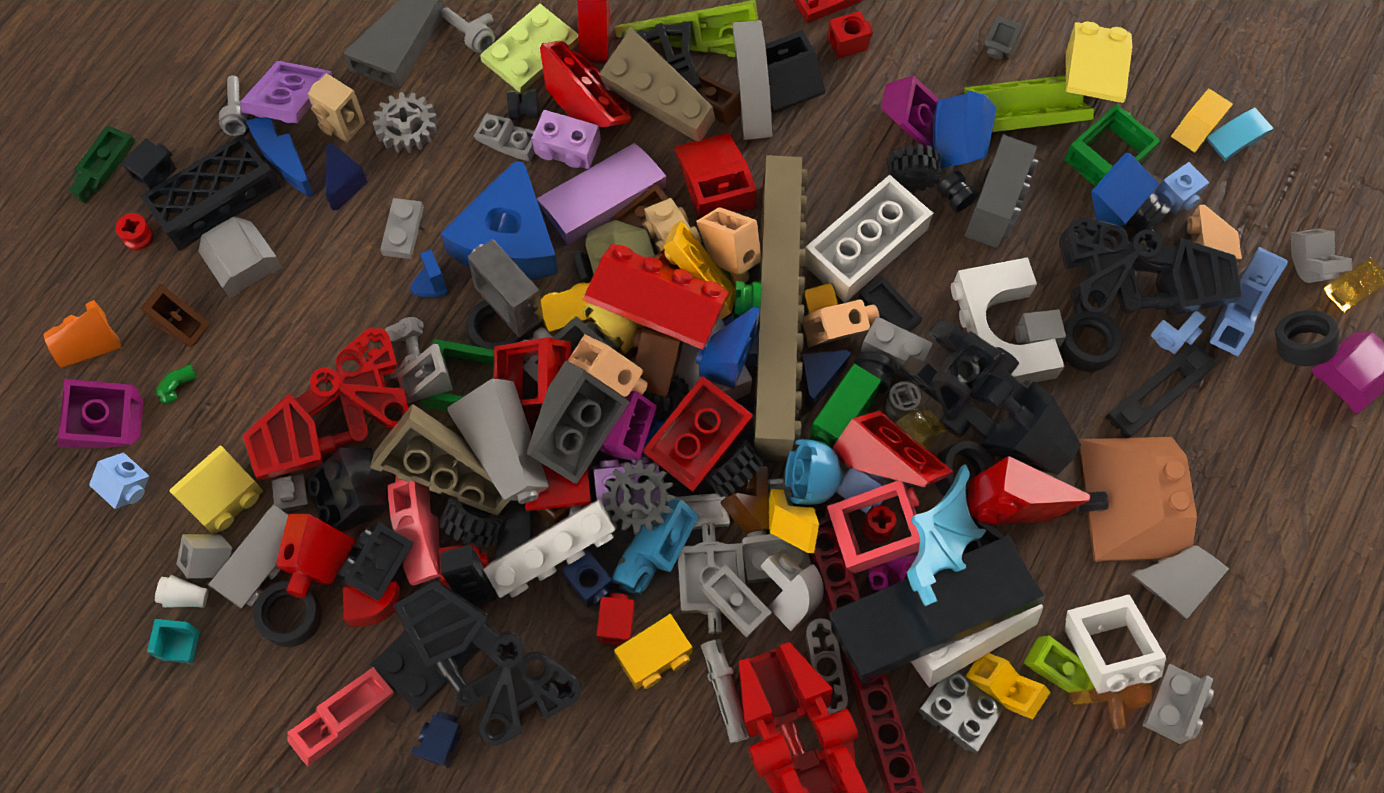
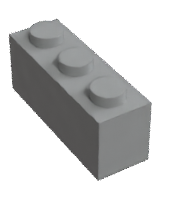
[208,504,288,608]

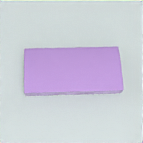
[536,143,666,245]

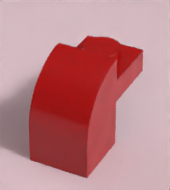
[343,579,402,627]

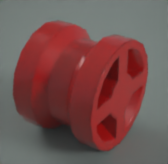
[115,213,154,251]

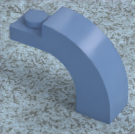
[1209,247,1288,356]

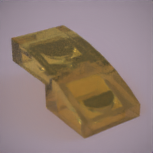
[1323,257,1384,312]

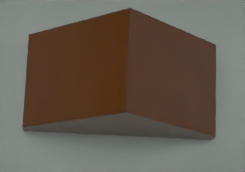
[140,284,210,347]

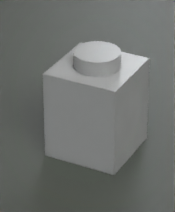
[1015,309,1066,349]

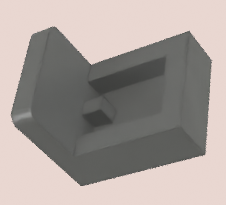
[983,15,1023,60]

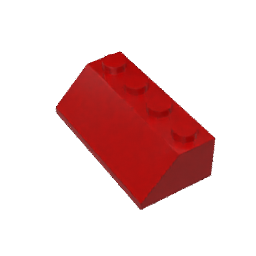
[583,244,729,350]

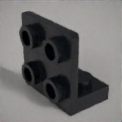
[336,522,414,602]

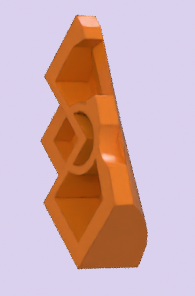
[43,300,122,368]

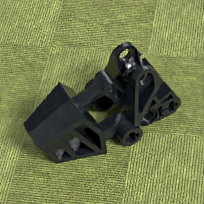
[1059,217,1242,316]
[899,319,1081,475]
[393,580,581,745]

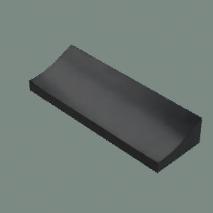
[830,535,1045,683]

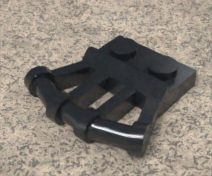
[614,21,702,90]

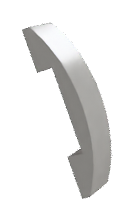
[732,20,772,140]

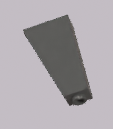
[344,0,444,90]

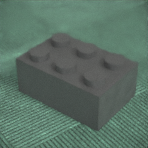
[964,135,1039,248]

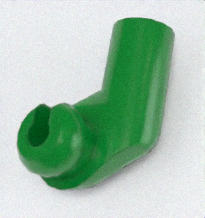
[155,364,197,405]

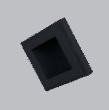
[574,251,594,283]

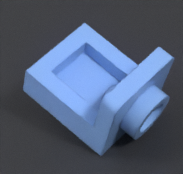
[1151,311,1206,355]

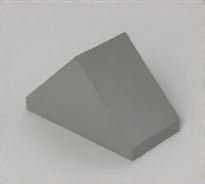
[397,344,453,403]

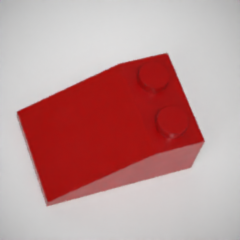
[642,376,753,492]
[832,410,953,487]
[967,456,1090,525]

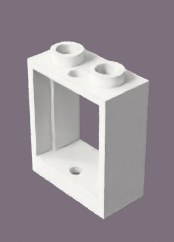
[1064,594,1166,694]

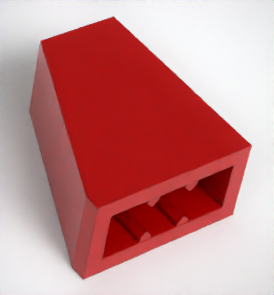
[577,0,610,63]

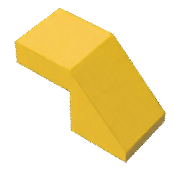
[1171,89,1233,153]
[769,489,819,553]
[965,653,1051,720]

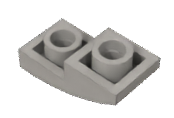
[474,113,535,162]

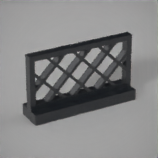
[140,134,281,251]

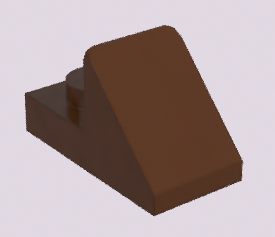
[720,466,769,535]

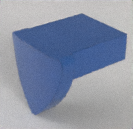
[410,250,448,298]

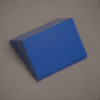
[1091,153,1160,233]

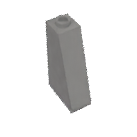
[447,379,549,504]

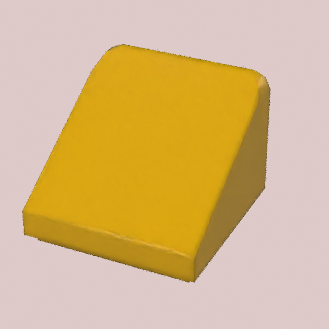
[802,283,838,315]

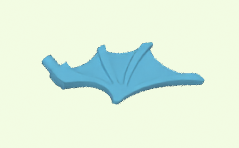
[907,465,986,606]

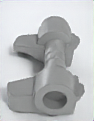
[385,317,424,381]

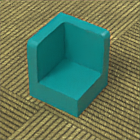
[147,619,200,664]

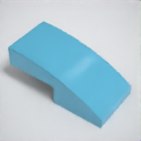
[1207,108,1274,161]

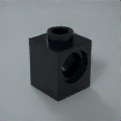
[121,139,177,190]

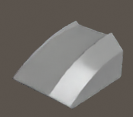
[198,216,282,299]

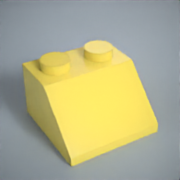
[169,445,263,534]

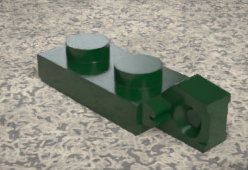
[69,125,136,203]

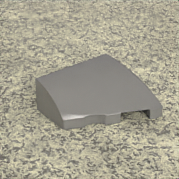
[1131,545,1229,619]

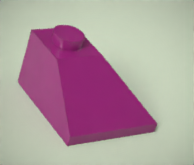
[881,75,938,150]

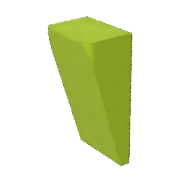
[1024,635,1094,702]

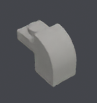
[1291,229,1352,283]
[760,549,824,631]

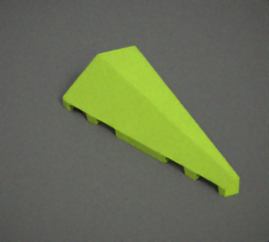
[615,0,758,57]

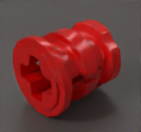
[862,505,896,544]

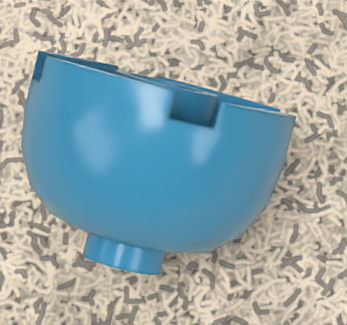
[785,439,844,505]

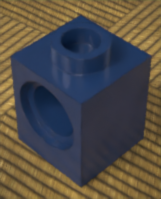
[562,550,613,608]

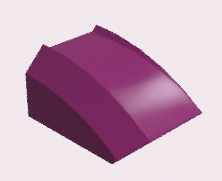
[1311,332,1384,414]
[57,379,143,448]

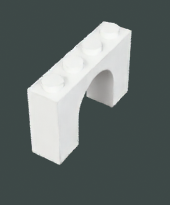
[951,257,1064,384]

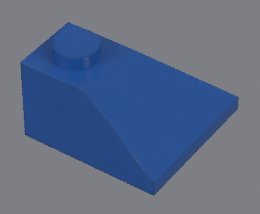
[696,307,760,389]

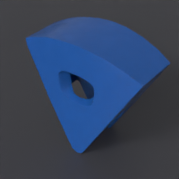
[441,161,558,280]

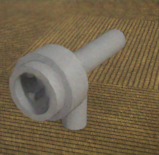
[441,7,495,53]
[219,75,249,136]

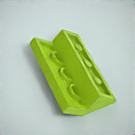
[964,75,1094,132]

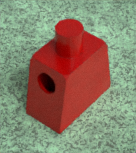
[276,514,356,598]

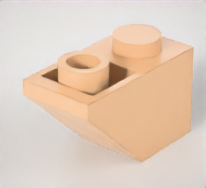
[1187,205,1242,264]

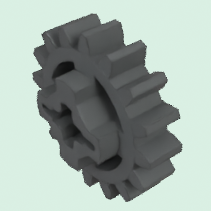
[602,461,675,533]

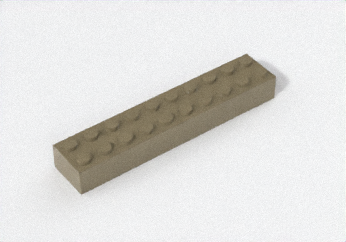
[752,155,807,461]

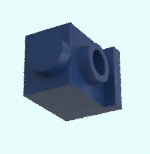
[411,711,463,768]

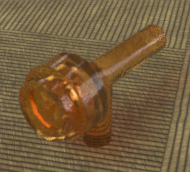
[1069,682,1152,729]

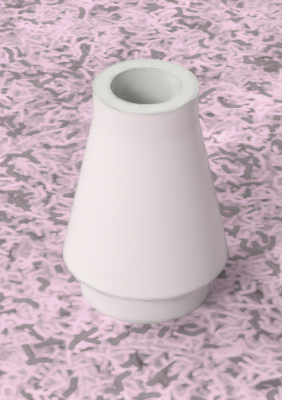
[155,575,209,608]

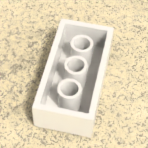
[804,175,933,303]

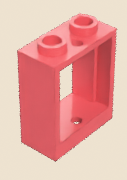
[827,481,920,574]

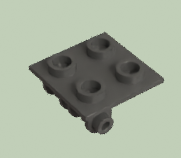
[918,672,1005,754]

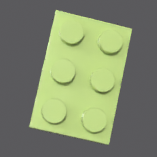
[480,4,579,93]

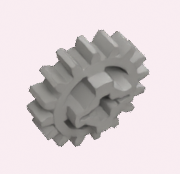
[373,92,438,153]

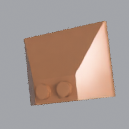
[1079,437,1197,562]

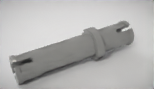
[701,639,750,744]

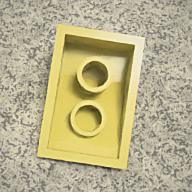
[1065,22,1132,103]

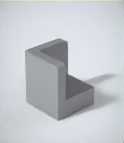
[177,534,232,578]

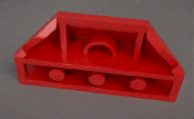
[540,41,631,127]

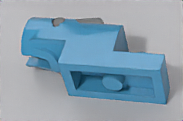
[611,498,699,596]

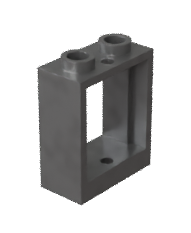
[467,239,543,337]

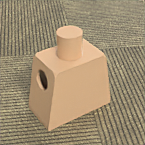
[696,207,762,283]
[802,300,879,348]
[568,334,647,397]

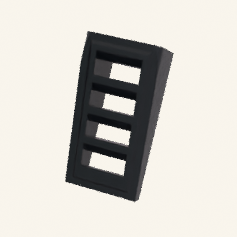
[440,545,497,606]

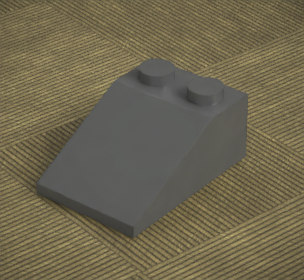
[527,360,630,484]

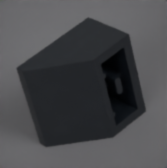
[765,30,825,113]
[306,448,389,532]

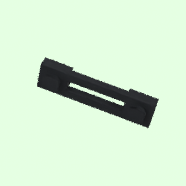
[1105,342,1217,438]

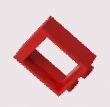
[494,337,571,411]

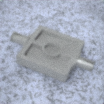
[678,523,745,634]

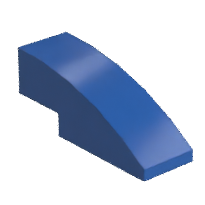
[246,117,314,197]

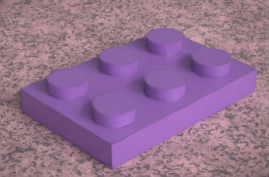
[240,61,332,123]

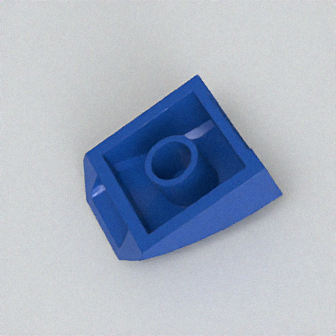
[932,91,997,169]

